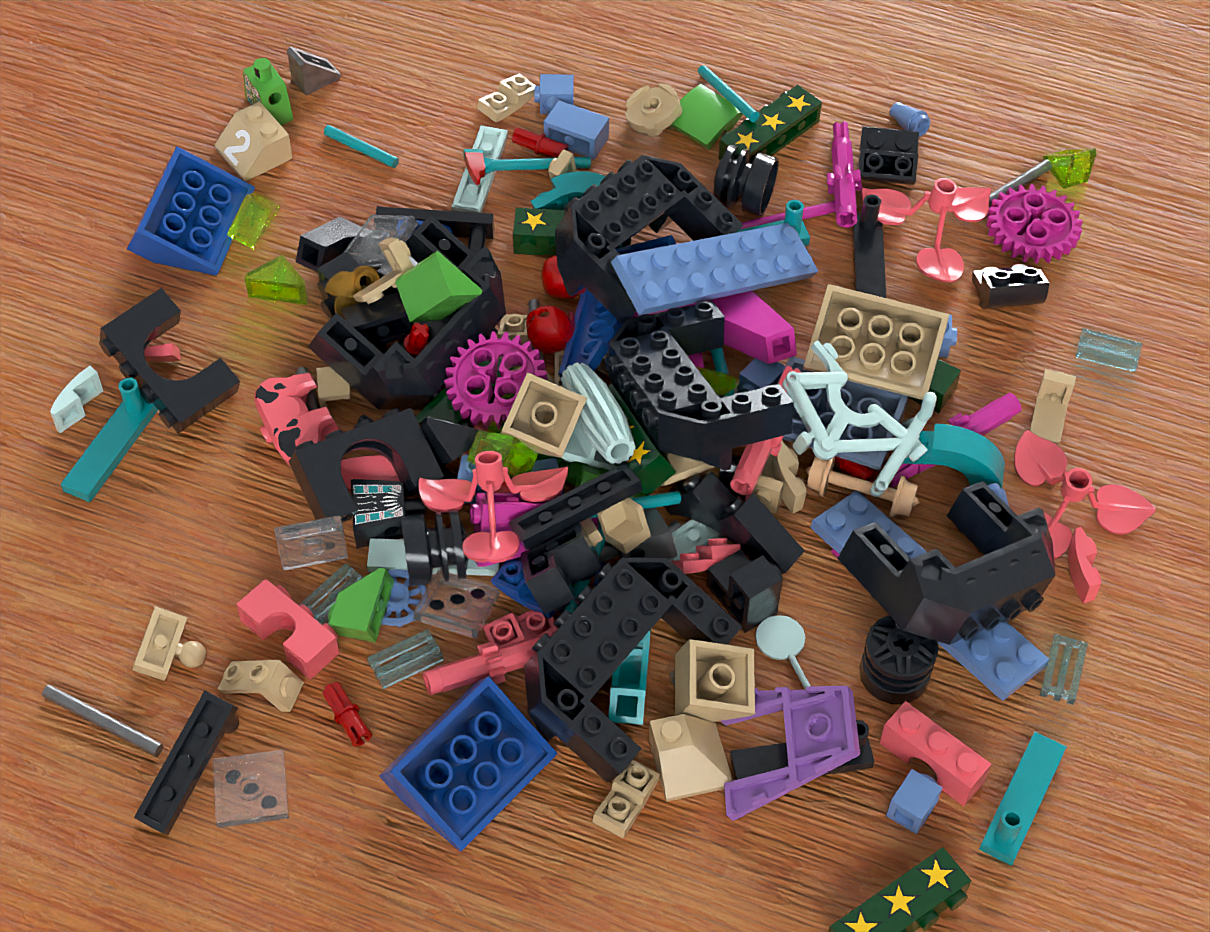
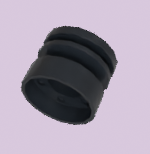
[713,145,779,216]
[401,510,469,586]
[859,615,939,704]

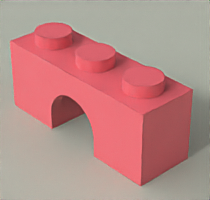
[236,579,339,680]
[879,701,991,806]

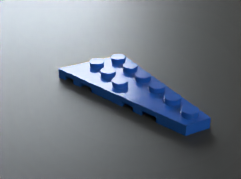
[558,235,676,378]

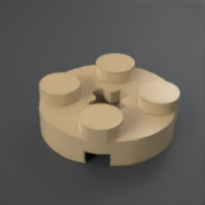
[625,84,682,137]

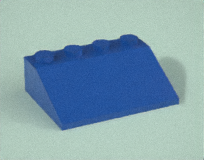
[127,146,255,275]
[379,676,558,852]

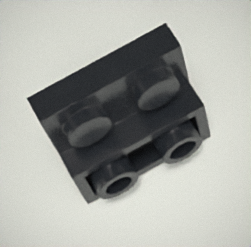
[857,126,919,185]
[972,264,1049,309]

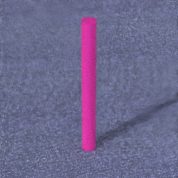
[740,201,836,230]

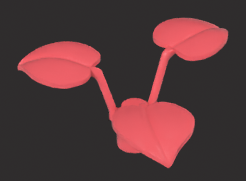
[861,178,991,283]
[1014,430,1156,560]
[419,451,568,563]

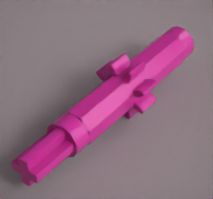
[827,121,862,228]
[889,393,1022,488]

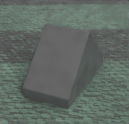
[287,47,342,95]

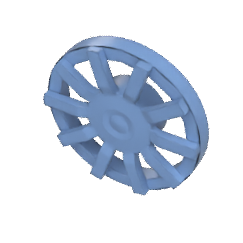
[382,569,428,627]

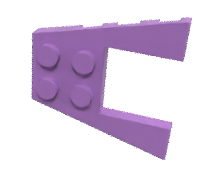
[721,686,860,821]

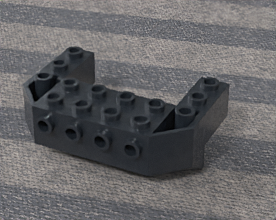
[555,155,743,325]
[308,215,506,410]
[605,301,794,471]
[837,481,1056,645]
[524,558,742,783]

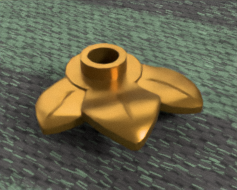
[325,266,380,318]

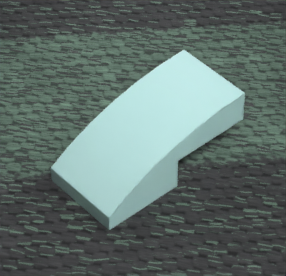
[50,366,103,433]

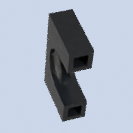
[296,217,418,296]
[99,288,240,434]
[289,408,444,531]

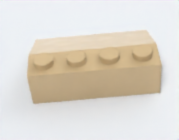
[803,284,949,400]

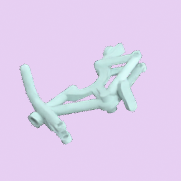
[782,340,937,497]

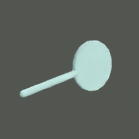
[755,615,811,690]

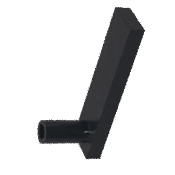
[852,194,886,298]
[375,206,495,255]
[509,463,643,550]
[134,690,239,835]
[730,720,875,780]

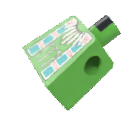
[243,58,294,125]

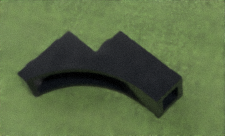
[663,471,804,574]

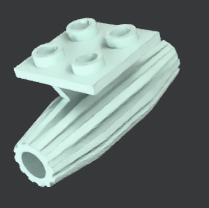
[561,363,635,470]

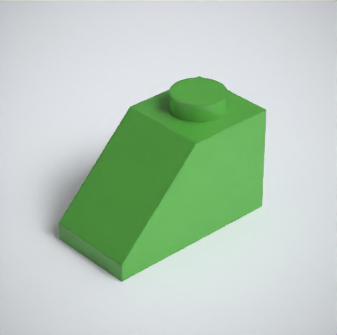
[328,568,395,643]

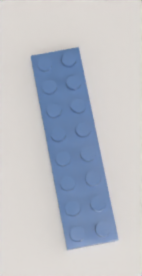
[611,223,818,315]
[810,491,1050,701]

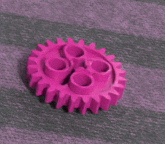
[986,184,1083,264]
[444,331,548,430]

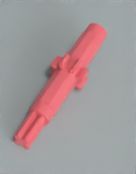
[730,366,801,495]
[423,633,552,696]

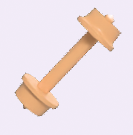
[805,456,920,517]

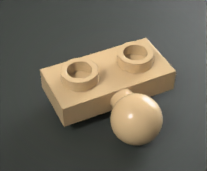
[132,606,206,681]

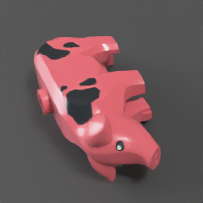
[254,373,344,478]

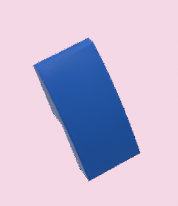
[491,559,556,619]

